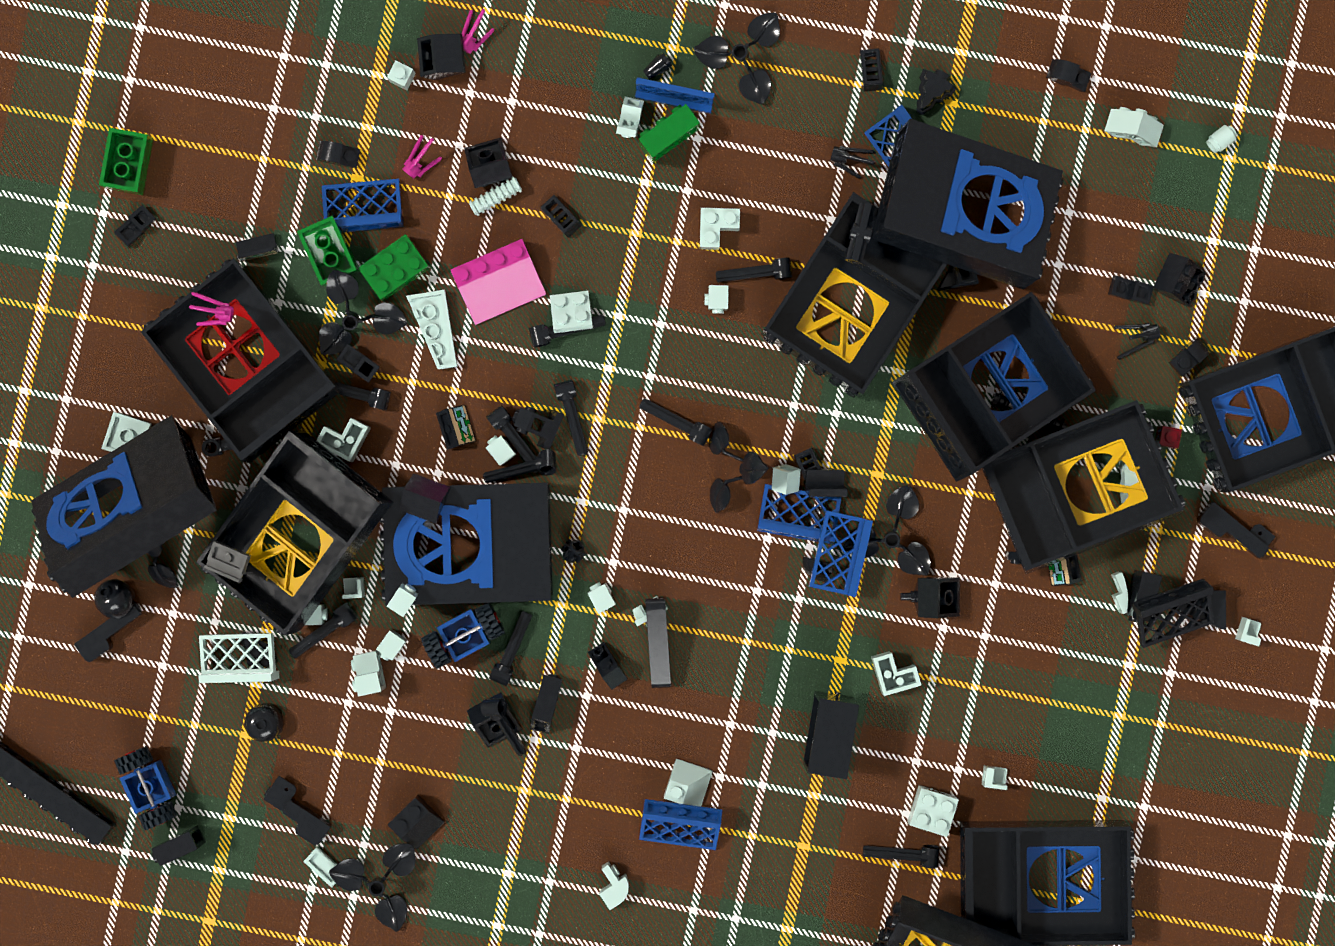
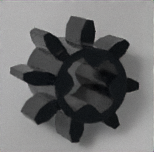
[561,539,586,564]

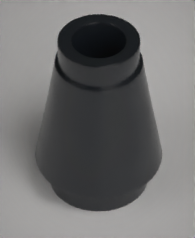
[643,52,672,80]

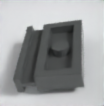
[204,541,251,583]

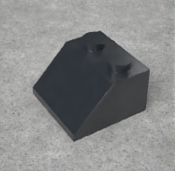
[464,137,512,188]
[467,692,522,747]
[388,795,445,849]

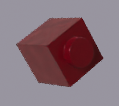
[1155,426,1182,449]

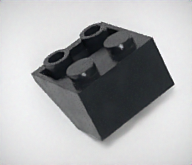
[417,34,466,80]
[1153,253,1206,307]

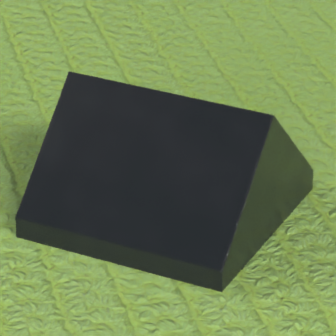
[399,473,451,524]

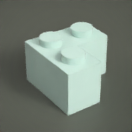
[1105,107,1164,147]
[700,208,740,250]
[317,418,371,462]
[351,650,386,696]
[871,651,921,696]

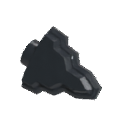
[916,69,957,115]

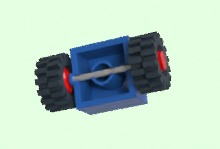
[421,603,505,669]
[114,746,178,831]

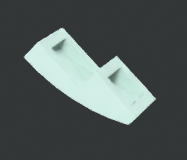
[1111,571,1128,614]

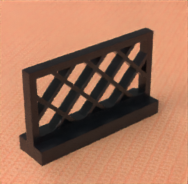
[1132,579,1214,648]

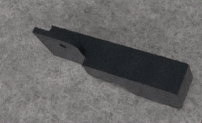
[1197,502,1275,559]
[74,600,143,662]
[264,776,332,846]

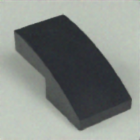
[114,205,156,248]
[1108,276,1153,305]

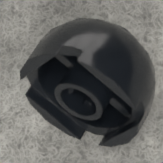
[94,579,135,619]
[244,703,285,742]

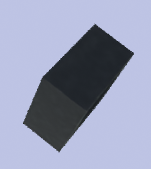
[803,691,859,780]

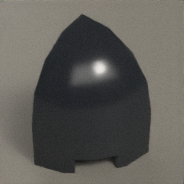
[802,556,834,582]

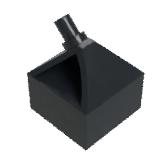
[900,577,960,618]

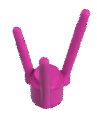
[462,9,495,54]
[402,135,442,179]
[189,292,234,326]

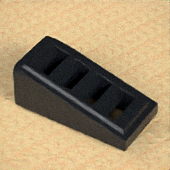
[860,48,883,92]
[540,195,582,238]
[794,447,821,481]

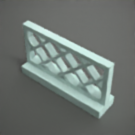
[199,633,279,683]

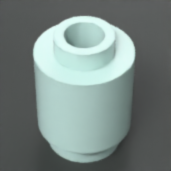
[1206,125,1237,153]

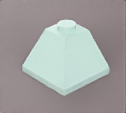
[664,758,713,807]

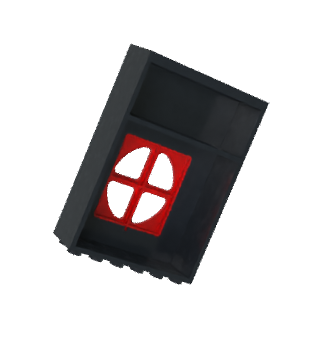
[141,258,342,463]

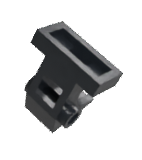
[512,406,564,450]

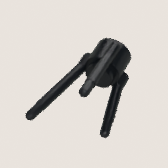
[830,145,875,179]
[1114,323,1160,359]

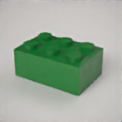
[639,104,700,163]
[99,128,153,195]
[358,234,430,302]

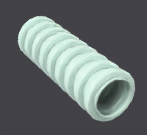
[469,177,522,216]

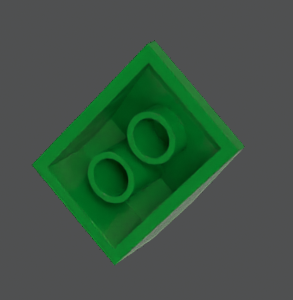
[297,216,360,286]

